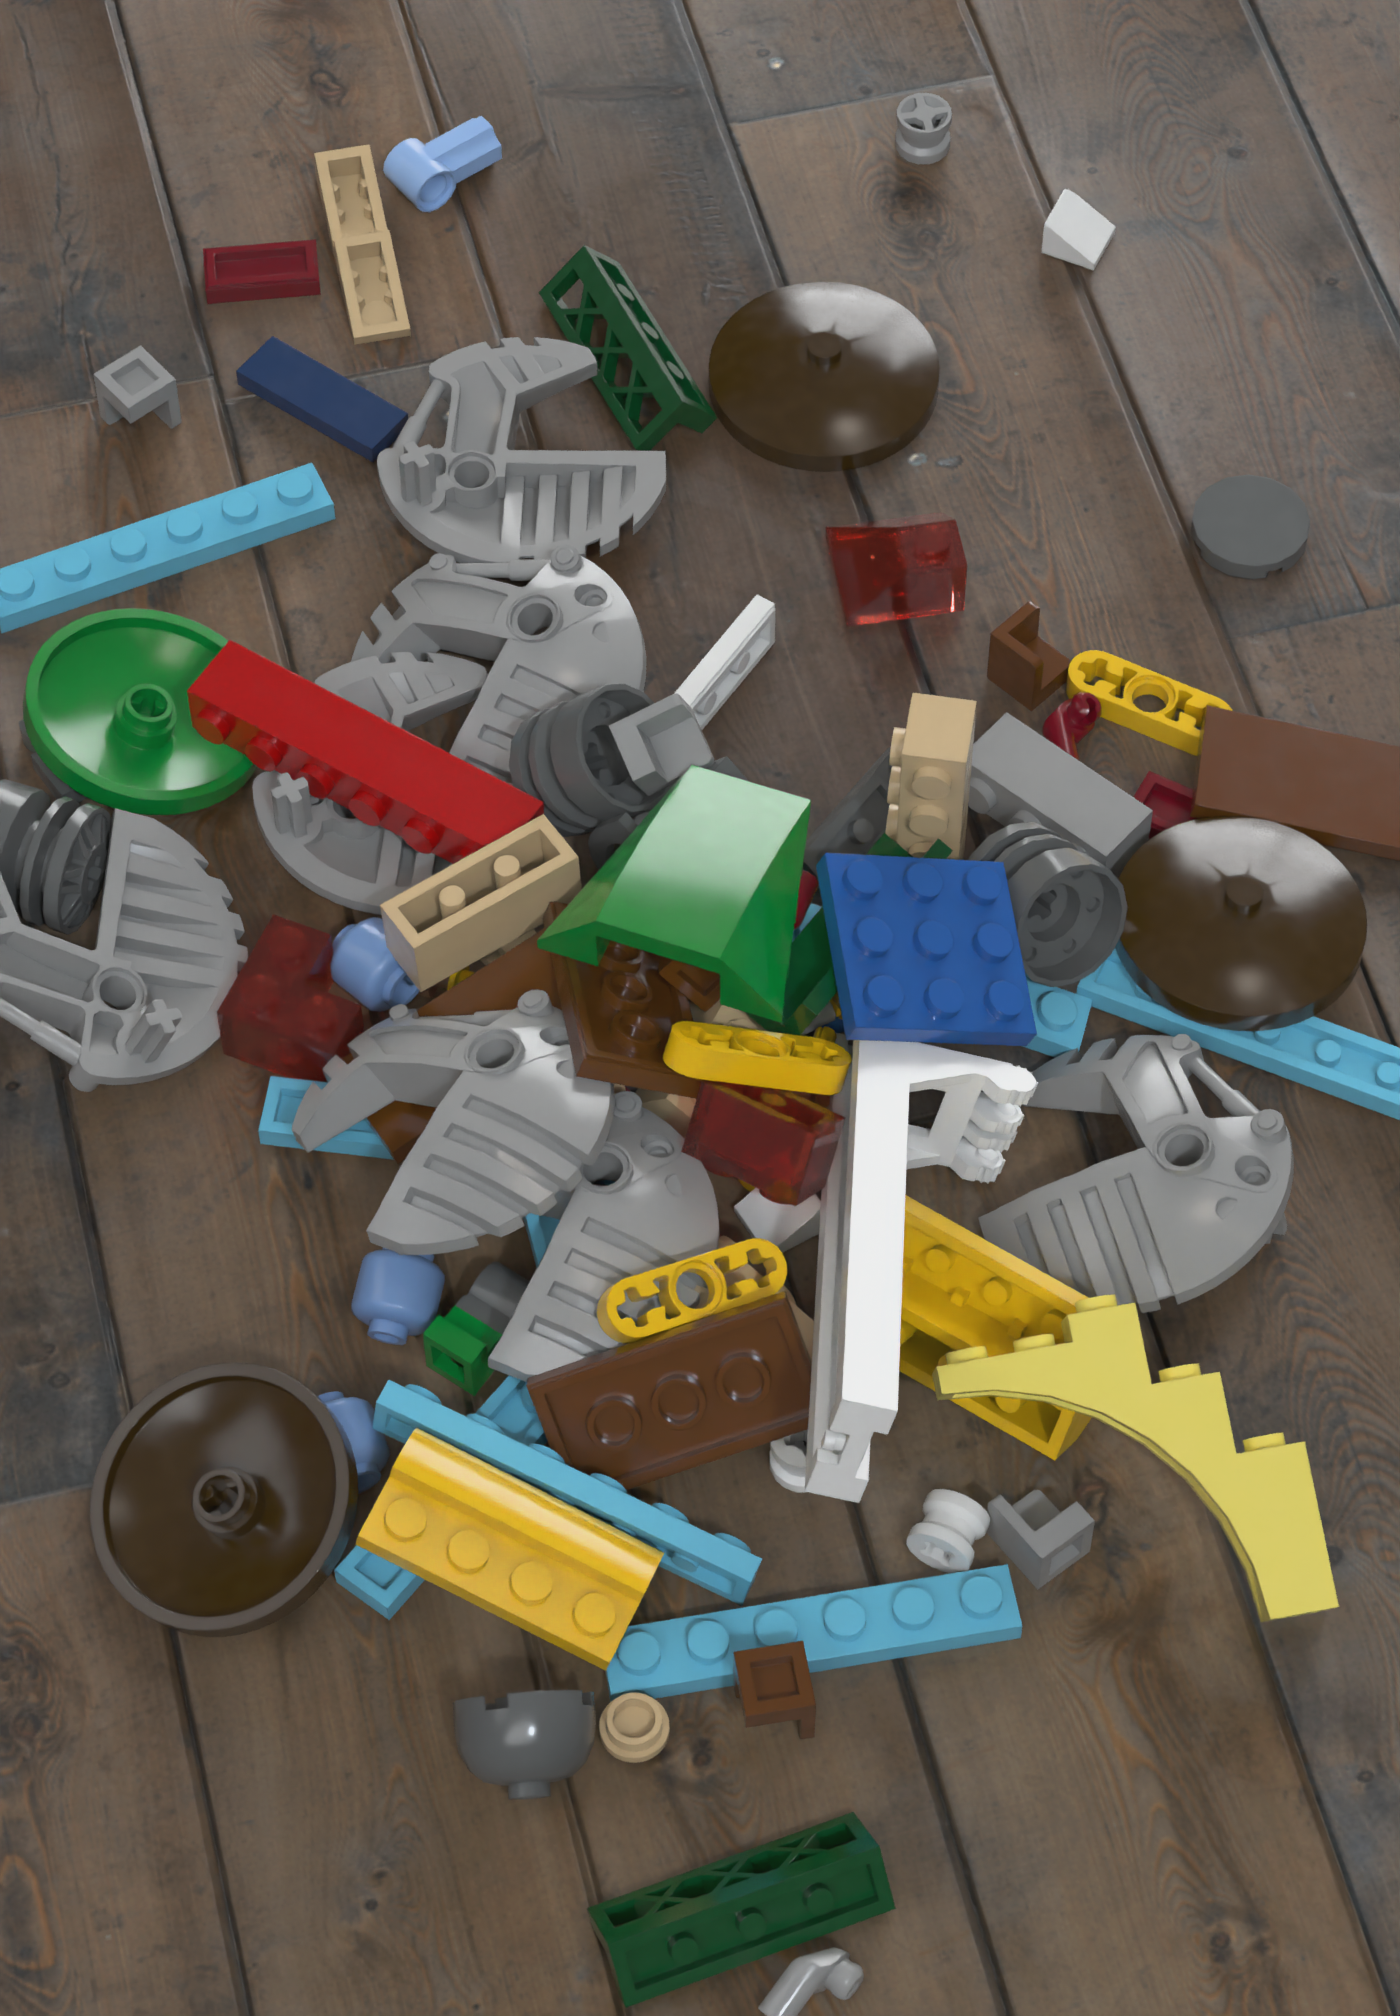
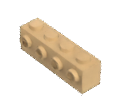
[885,693,977,860]

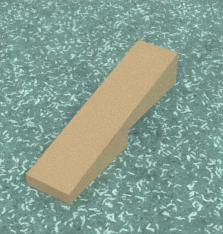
[314,145,411,345]

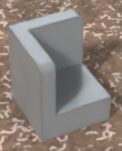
[93,345,182,429]
[609,693,714,796]
[986,1490,1095,1590]

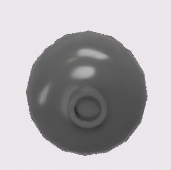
[452,1690,596,1800]

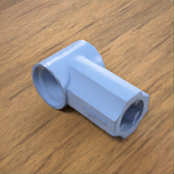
[383,116,502,212]

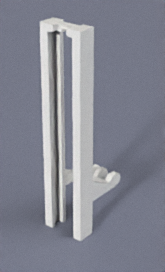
[805,1033,1038,1503]

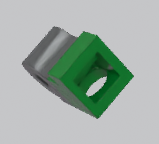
[423,1261,530,1396]

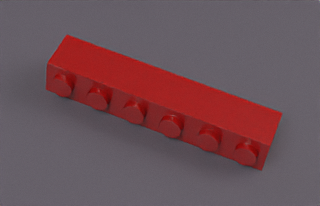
[187,640,544,864]

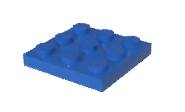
[816,853,1037,1046]

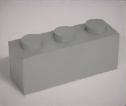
[968,712,1153,877]

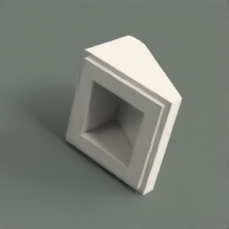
[1042,189,1116,270]
[734,1161,821,1253]

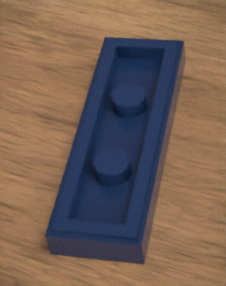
[236,336,408,462]

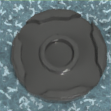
[1190,474,1311,579]

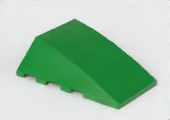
[537,765,811,1023]

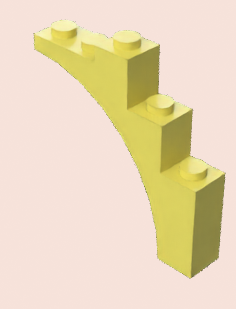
[932,1294,1339,1622]

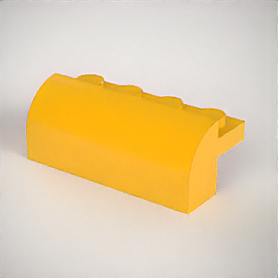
[899,1195,1092,1460]
[355,1428,665,1671]

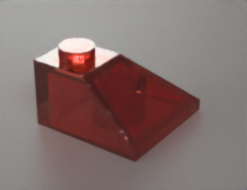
[825,512,967,626]

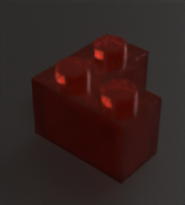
[217,914,364,1082]
[681,1080,846,1206]

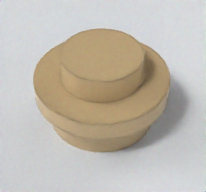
[599,1692,670,1763]

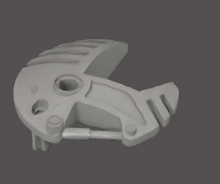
[377,337,666,563]
[351,544,646,783]
[252,652,513,915]
[0,809,248,1092]
[292,989,615,1255]
[978,1034,1294,1313]
[396,1091,719,1382]

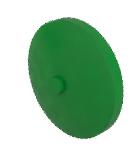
[22,608,257,815]

